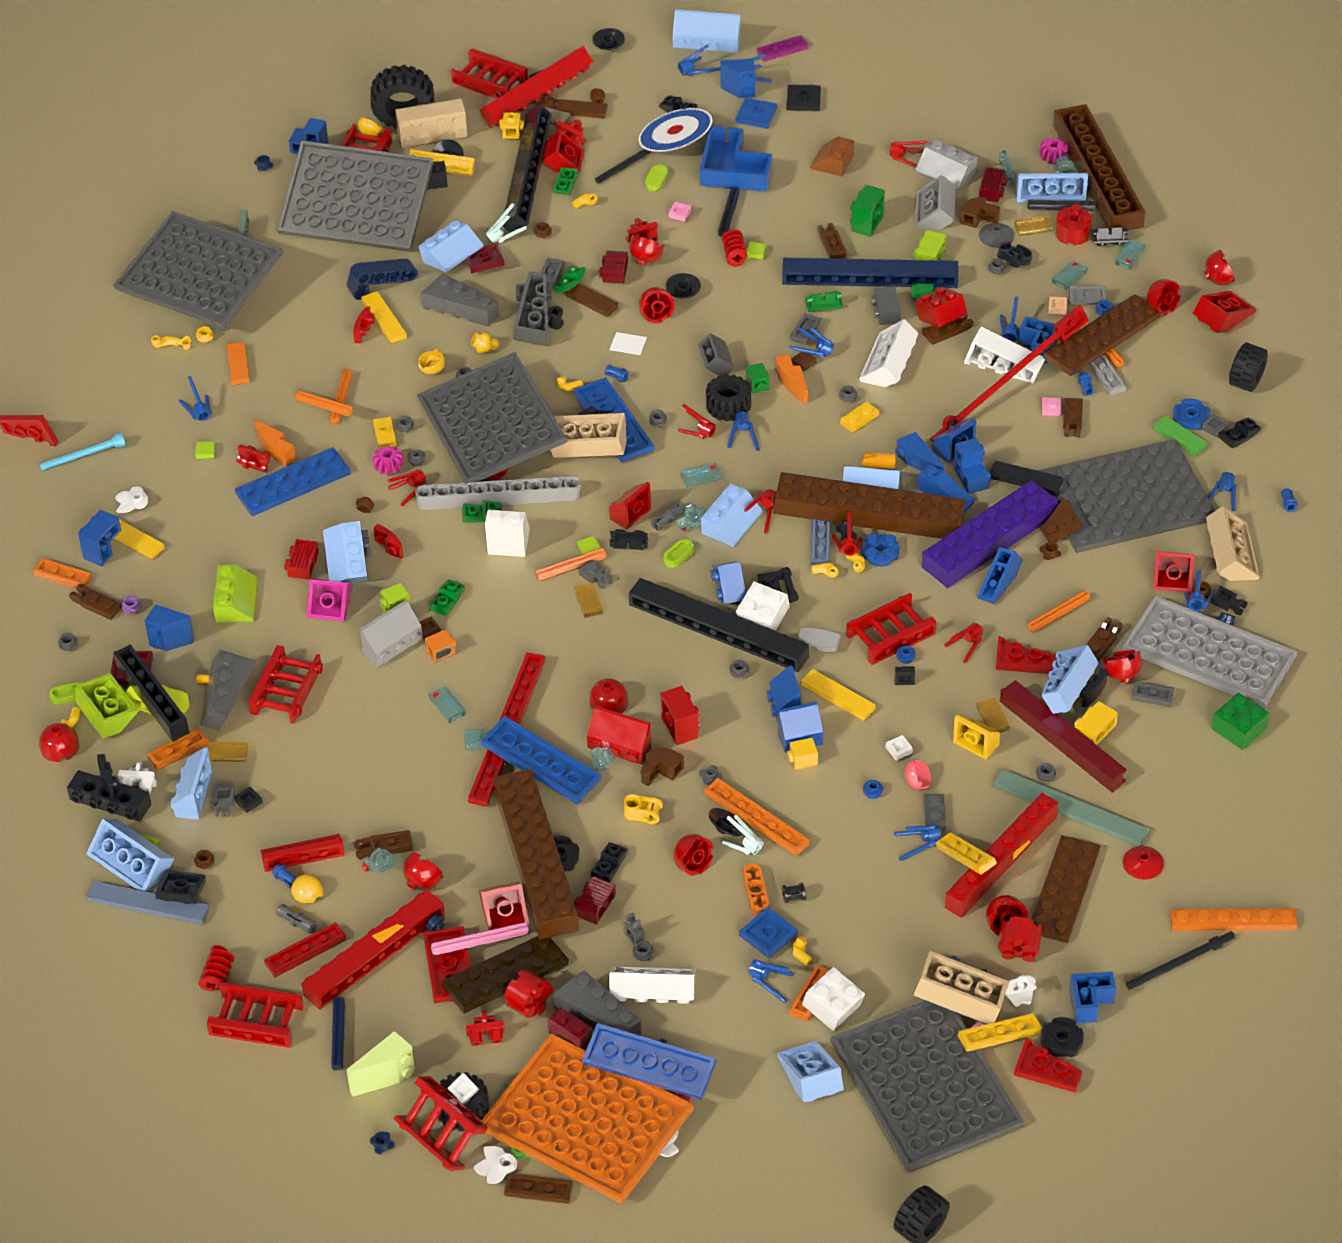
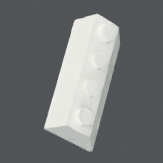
[859,319,918,387]
[609,966,696,1004]

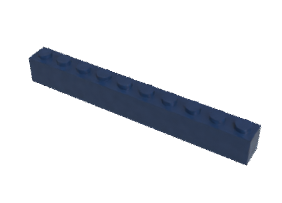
[782,258,958,288]

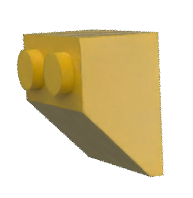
[953,714,1000,760]

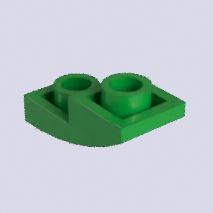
[553,167,578,195]
[554,265,586,293]
[462,500,502,523]
[429,579,465,616]

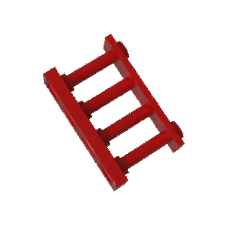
[451,48,528,99]
[341,123,392,152]
[846,593,936,665]
[248,645,323,724]
[207,982,304,1048]
[393,1076,489,1171]

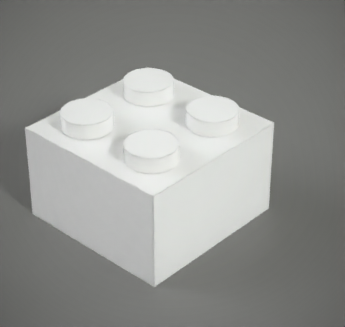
[736,582,790,631]
[802,967,865,1032]

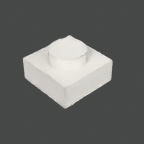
[885,735,913,761]
[448,1073,479,1104]

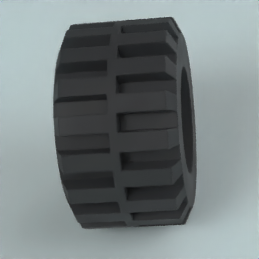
[1229,342,1268,392]
[706,374,751,421]
[438,1072,489,1131]
[893,1185,950,1243]

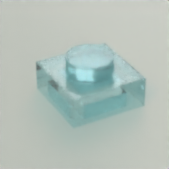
[464,729,485,750]

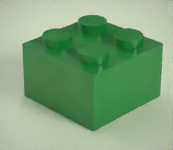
[850,185,885,237]
[1211,692,1269,750]

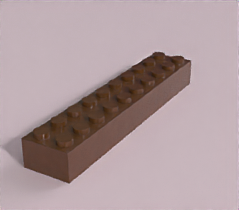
[1053,104,1145,233]
[774,472,966,539]
[493,769,579,940]

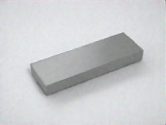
[1088,355,1126,396]

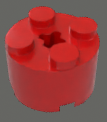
[1056,204,1092,245]
[998,917,1042,962]
[504,969,553,1018]

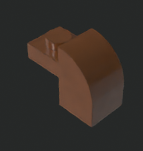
[960,197,1000,228]
[640,748,684,786]

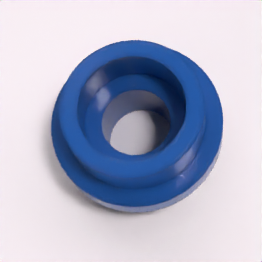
[1096,300,1113,315]
[896,646,916,664]
[863,780,883,799]

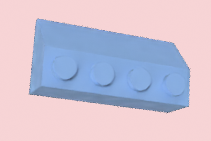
[673,9,741,53]
[1016,173,1088,202]
[86,819,174,892]

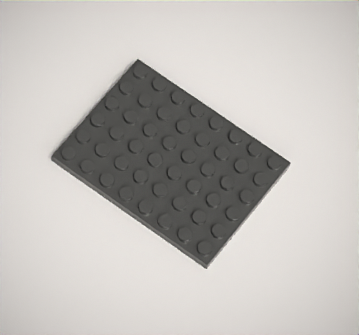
[277,141,434,252]
[113,211,283,329]
[417,352,568,484]
[1037,439,1215,553]
[831,1000,1024,1173]

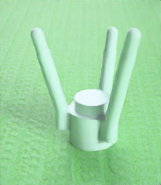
[486,203,527,243]
[722,815,764,856]

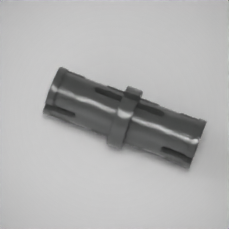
[651,501,686,531]
[276,904,317,934]

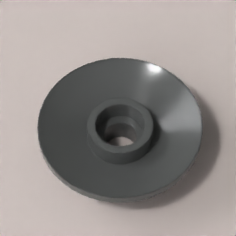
[979,223,1014,248]

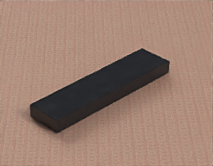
[989,461,1063,495]

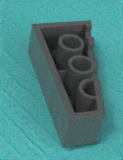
[421,273,499,326]
[553,970,642,1035]

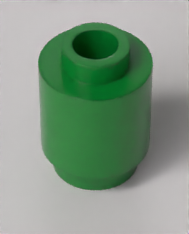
[911,283,937,300]

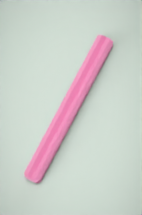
[431,922,529,955]

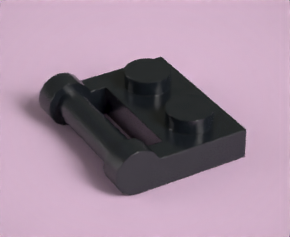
[757,567,799,603]

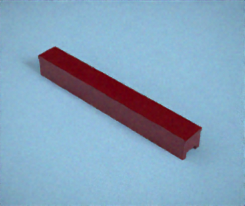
[1000,680,1127,793]

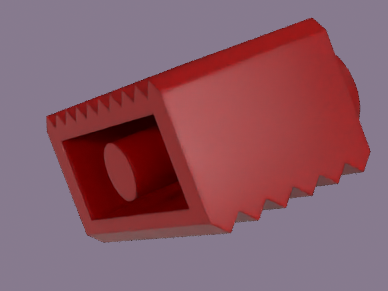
[284,538,319,580]

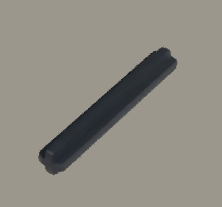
[718,187,740,236]
[1028,199,1096,211]

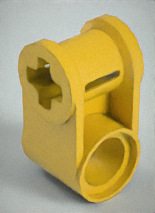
[624,794,663,824]

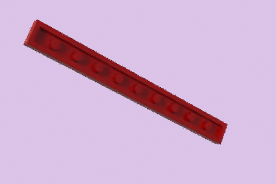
[468,652,546,807]

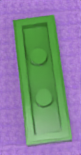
[1153,416,1208,457]

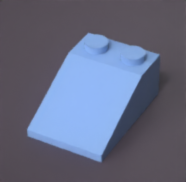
[777,1041,843,1102]

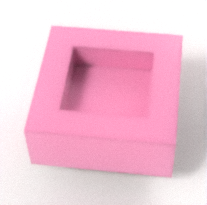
[669,202,691,222]
[1042,397,1061,416]

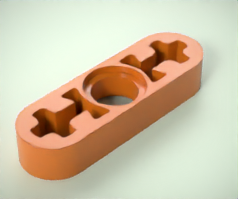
[743,863,769,916]

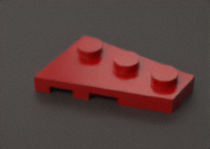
[0,415,59,447]
[996,636,1055,674]
[1014,1037,1082,1093]

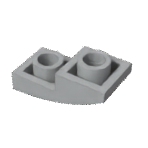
[797,628,841,652]

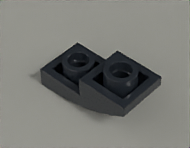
[659,95,698,113]
[1220,417,1261,448]
[1079,668,1108,708]
[97,754,118,797]
[591,842,628,883]

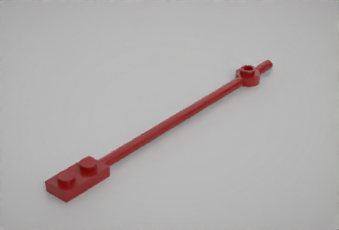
[930,305,1089,443]

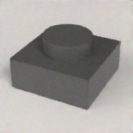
[1201,414,1228,437]

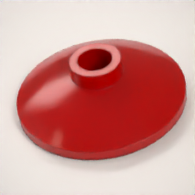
[1123,846,1164,880]

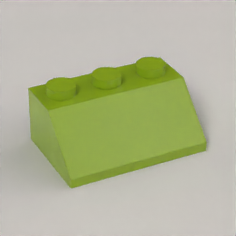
[213,565,258,622]
[75,673,138,739]

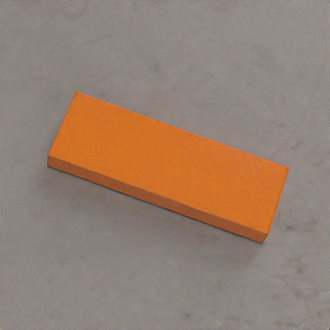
[227,342,250,385]
[33,558,92,588]
[147,728,209,771]
[789,964,830,1022]

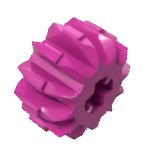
[1039,137,1068,165]
[372,445,404,475]

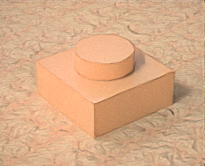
[1048,296,1067,315]

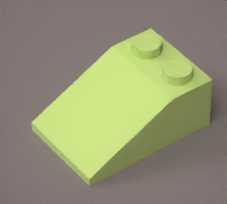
[347,1031,415,1096]

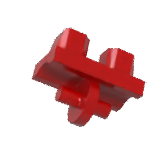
[556,119,587,145]
[626,218,658,243]
[236,444,271,473]
[466,1010,505,1046]

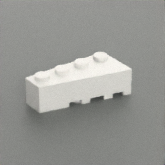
[964,327,1045,383]

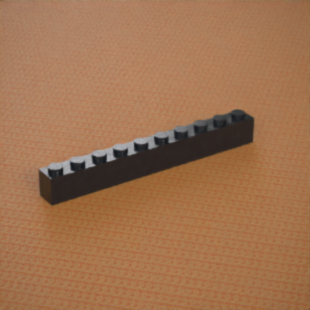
[502,104,552,232]
[629,578,809,672]

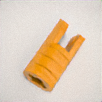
[861,452,896,470]

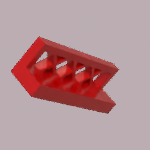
[260,834,345,872]

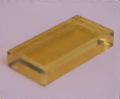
[1014,216,1053,236]
[574,583,603,618]
[976,698,1010,733]
[208,742,248,762]

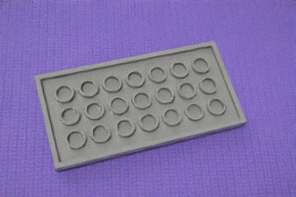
[1122,596,1298,708]

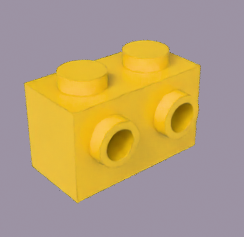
[1074,701,1118,745]

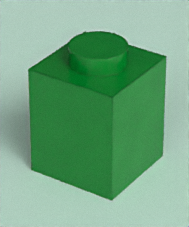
[746,363,769,394]

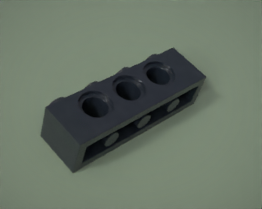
[67,770,151,822]

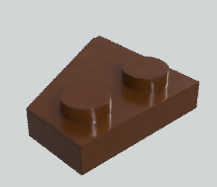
[1041,498,1083,543]

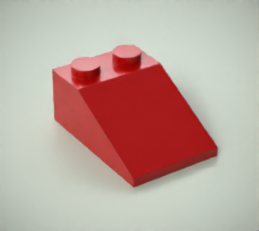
[1192,290,1257,333]

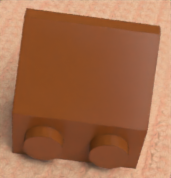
[810,136,854,177]

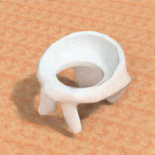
[1005,975,1037,1007]

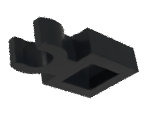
[1211,585,1248,616]

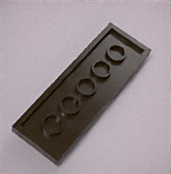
[441,936,569,1014]

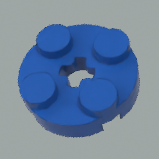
[1173,399,1210,430]
[862,534,900,567]

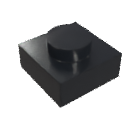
[895,666,915,685]
[234,786,263,813]

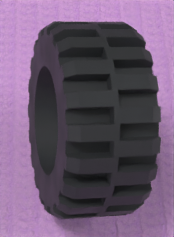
[370,65,434,129]

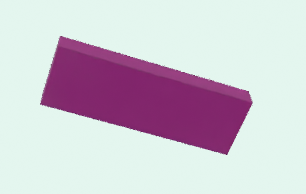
[757,35,808,62]

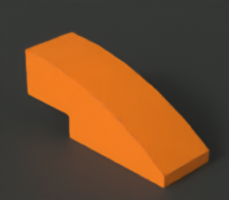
[775,354,808,404]
[254,420,296,467]

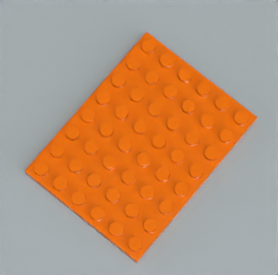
[481,1034,694,1204]

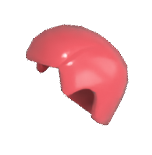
[905,759,931,790]

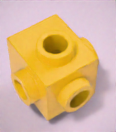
[500,112,524,139]

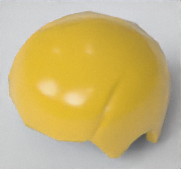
[358,116,383,136]
[418,349,445,375]
[291,874,324,903]

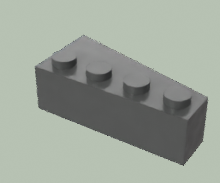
[513,271,548,346]
[200,649,256,731]

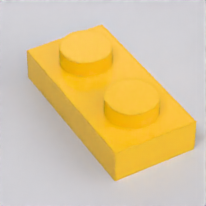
[840,401,879,433]

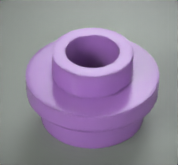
[122,596,141,614]

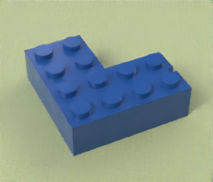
[700,126,772,191]

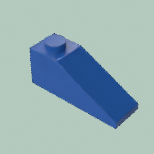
[895,432,944,471]
[918,464,975,513]
[977,547,1023,604]

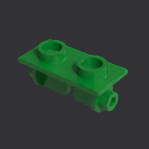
[805,290,843,312]

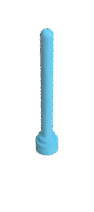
[40,432,126,470]

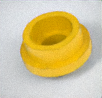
[196,326,214,342]

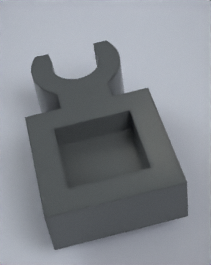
[579,560,612,589]
[213,785,235,817]
[625,913,644,946]

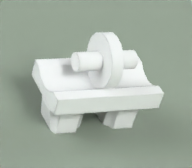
[118,762,157,794]

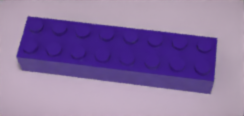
[922,480,1058,588]

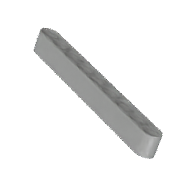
[415,476,581,510]

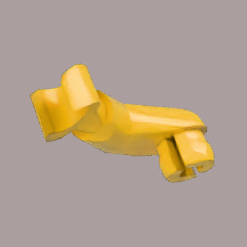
[151,335,191,350]

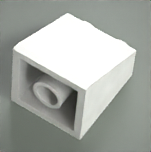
[485,510,530,557]

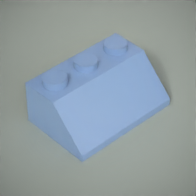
[419,220,483,272]
[843,466,902,489]
[701,483,762,547]
[323,521,367,583]
[171,748,213,820]

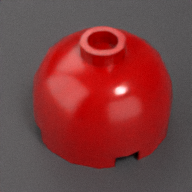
[629,235,665,266]
[1203,249,1235,286]
[1147,279,1181,315]
[638,287,675,324]
[1102,649,1142,683]
[589,678,628,713]
[39,723,79,762]
[673,834,714,876]
[403,852,444,891]
[986,895,1029,936]

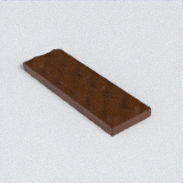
[1031,835,1101,943]

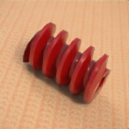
[721,230,748,267]
[198,945,235,991]

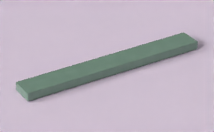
[993,769,1149,846]

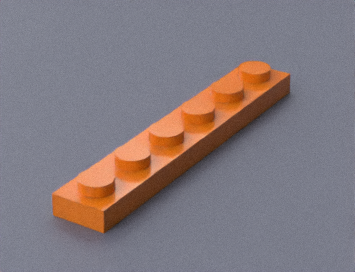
[705,778,809,856]
[1170,908,1297,931]

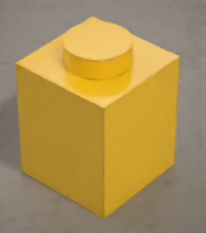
[787,738,818,770]

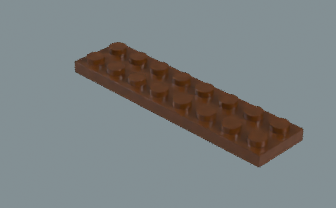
[1043,294,1161,376]

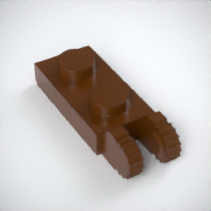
[817,223,847,259]
[923,314,974,345]
[1063,398,1083,438]
[69,584,122,620]
[1086,617,1123,663]
[354,830,413,860]

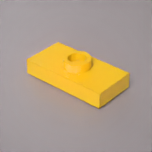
[373,417,396,449]

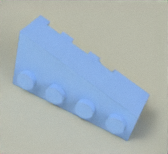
[1042,645,1099,714]

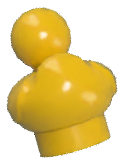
[471,332,500,354]

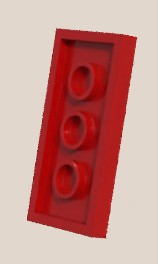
[423,926,471,1004]

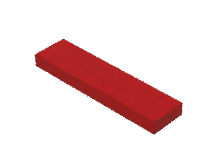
[264,922,347,978]

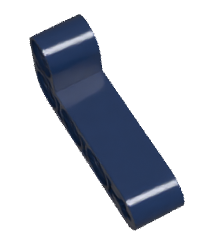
[347,258,418,300]

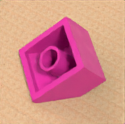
[307,578,352,621]

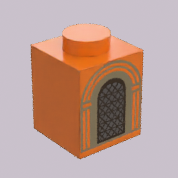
[425,630,456,663]

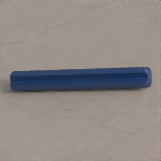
[331,997,345,1070]

